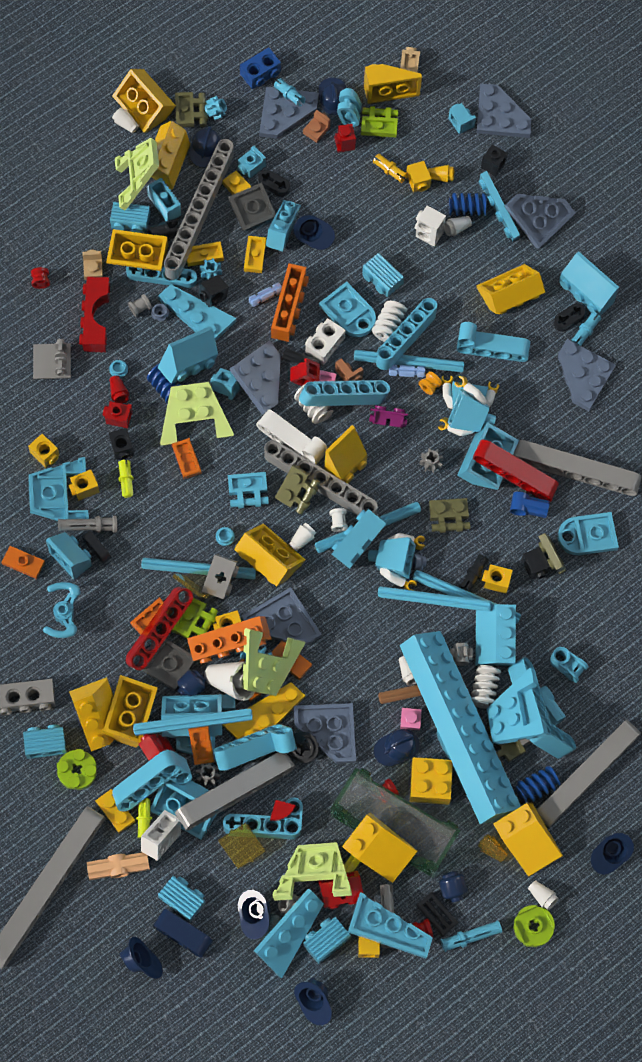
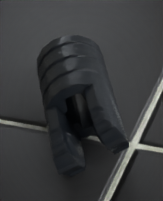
[147,219,180,238]

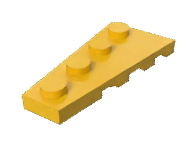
[222,682,305,739]

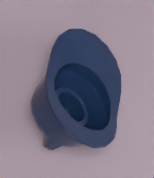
[318,78,346,115]
[189,126,221,168]
[293,215,335,250]
[374,729,420,767]
[591,833,634,875]
[238,890,271,939]
[120,937,163,979]
[294,977,332,1025]

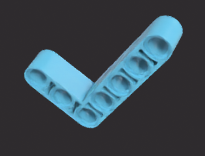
[508,657,576,759]

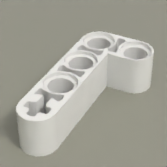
[256,410,327,465]

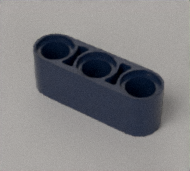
[153,909,213,958]

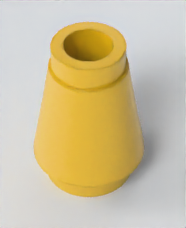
[428,165,454,183]

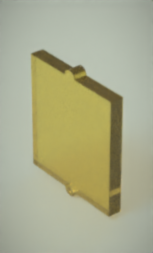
[172,573,209,598]
[218,822,266,869]

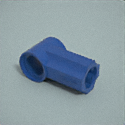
[510,492,550,518]

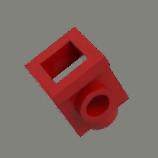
[334,124,356,153]
[290,358,320,386]
[103,401,133,429]

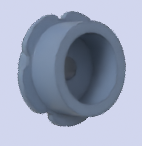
[151,304,169,321]
[412,552,427,571]

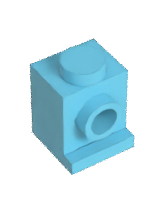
[448,103,476,134]
[238,146,266,179]
[210,368,241,400]

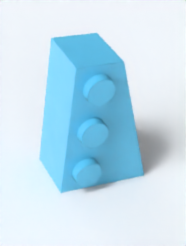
[332,509,387,569]

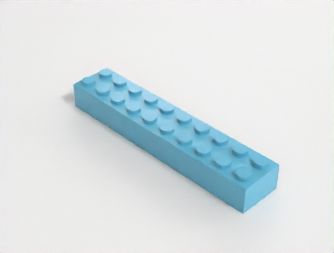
[400,631,521,824]

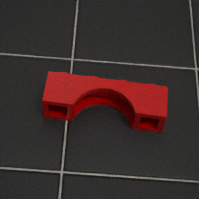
[79,277,110,352]

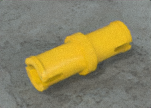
[373,154,408,183]

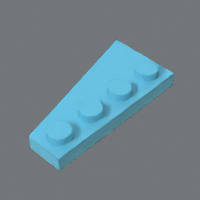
[479,171,520,241]
[158,284,236,341]
[254,889,324,978]
[348,892,433,958]

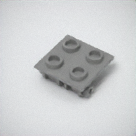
[33,339,71,379]

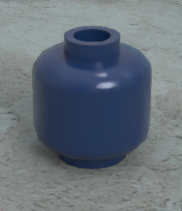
[177,670,206,696]
[439,871,468,902]

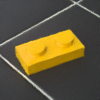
[222,171,251,195]
[244,236,266,273]
[187,241,224,267]
[95,789,135,834]

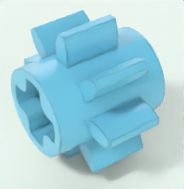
[205,96,227,120]
[200,258,222,280]

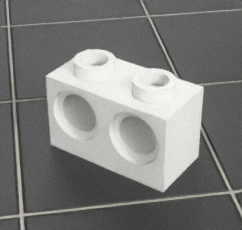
[415,206,446,247]
[305,318,346,365]
[141,810,181,861]

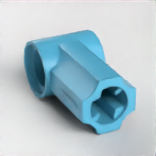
[540,686,566,726]

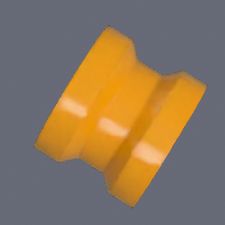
[418,371,442,395]

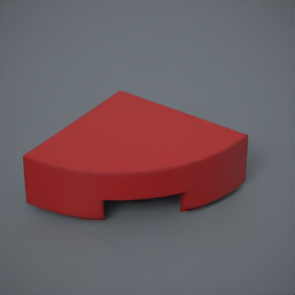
[270,800,295,821]

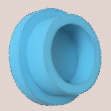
[109,360,128,378]
[216,527,235,546]

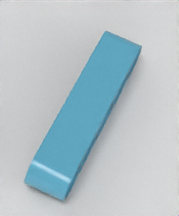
[376,298,437,370]
[299,380,390,406]

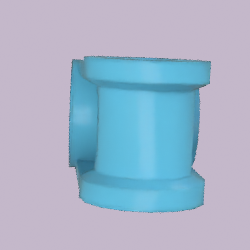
[550,647,589,683]

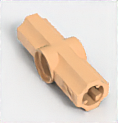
[87,852,150,880]

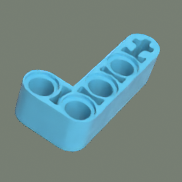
[457,322,530,362]
[213,724,297,770]
[112,750,192,812]
[223,798,303,839]

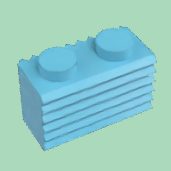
[147,178,181,221]
[110,202,150,233]
[362,253,404,297]
[23,724,67,759]
[158,876,206,922]
[303,917,351,964]

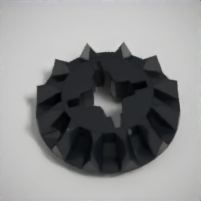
[290,731,319,763]

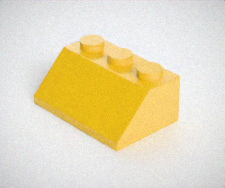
[112,69,176,133]
[151,121,190,190]
[106,229,168,271]
[476,264,545,314]
[234,523,306,587]
[102,675,158,748]
[69,677,114,752]

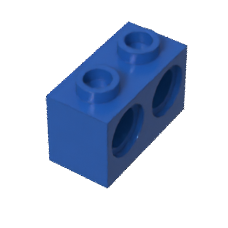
[240,47,281,89]

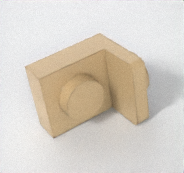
[400,47,420,73]
[82,250,103,280]

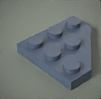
[476,83,531,138]
[259,87,319,139]
[504,194,575,249]
[558,339,616,411]
[229,340,281,415]
[241,587,322,646]
[294,703,356,764]

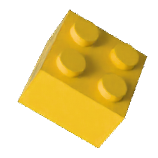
[409,757,453,805]

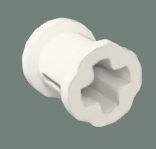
[329,508,348,532]

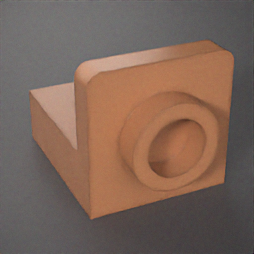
[303,110,330,143]
[335,358,364,381]

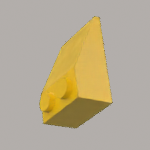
[364,64,422,104]
[324,425,367,484]
[493,803,563,877]
[342,813,417,883]

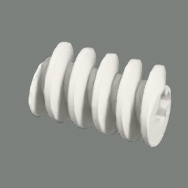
[372,301,407,342]
[294,384,333,424]
[471,665,501,709]

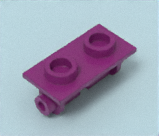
[369,405,408,428]

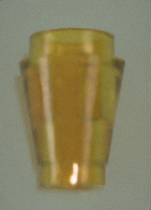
[477,834,508,863]

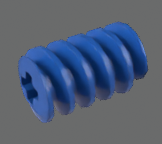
[449,193,486,216]
[147,363,182,404]
[515,766,560,804]

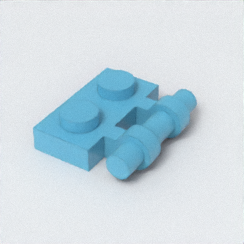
[228,472,269,509]

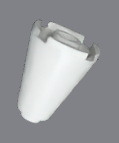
[204,661,255,701]

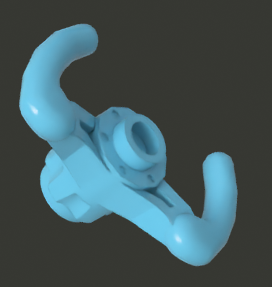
[43,582,81,638]

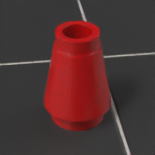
[109,375,129,404]

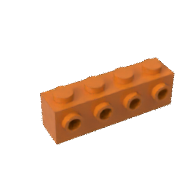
[271,263,309,342]
[187,616,271,664]

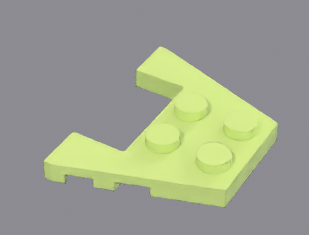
[115,138,159,210]
[160,382,234,445]
[243,628,305,696]
[273,842,352,901]

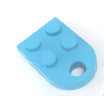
[319,281,376,337]
[558,512,619,555]

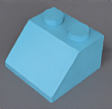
[46,532,92,580]

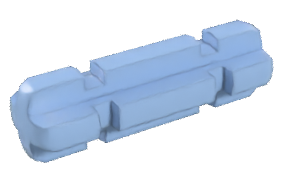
[249,283,282,307]
[389,365,425,377]

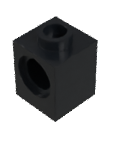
[481,144,507,177]
[198,275,229,307]
[109,428,134,460]
[521,547,550,580]

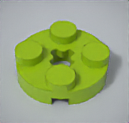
[57,749,97,790]
[513,905,555,947]

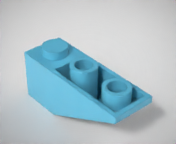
[266,200,301,251]

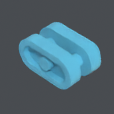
[337,88,362,127]

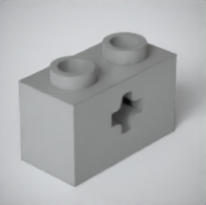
[202,554,239,599]

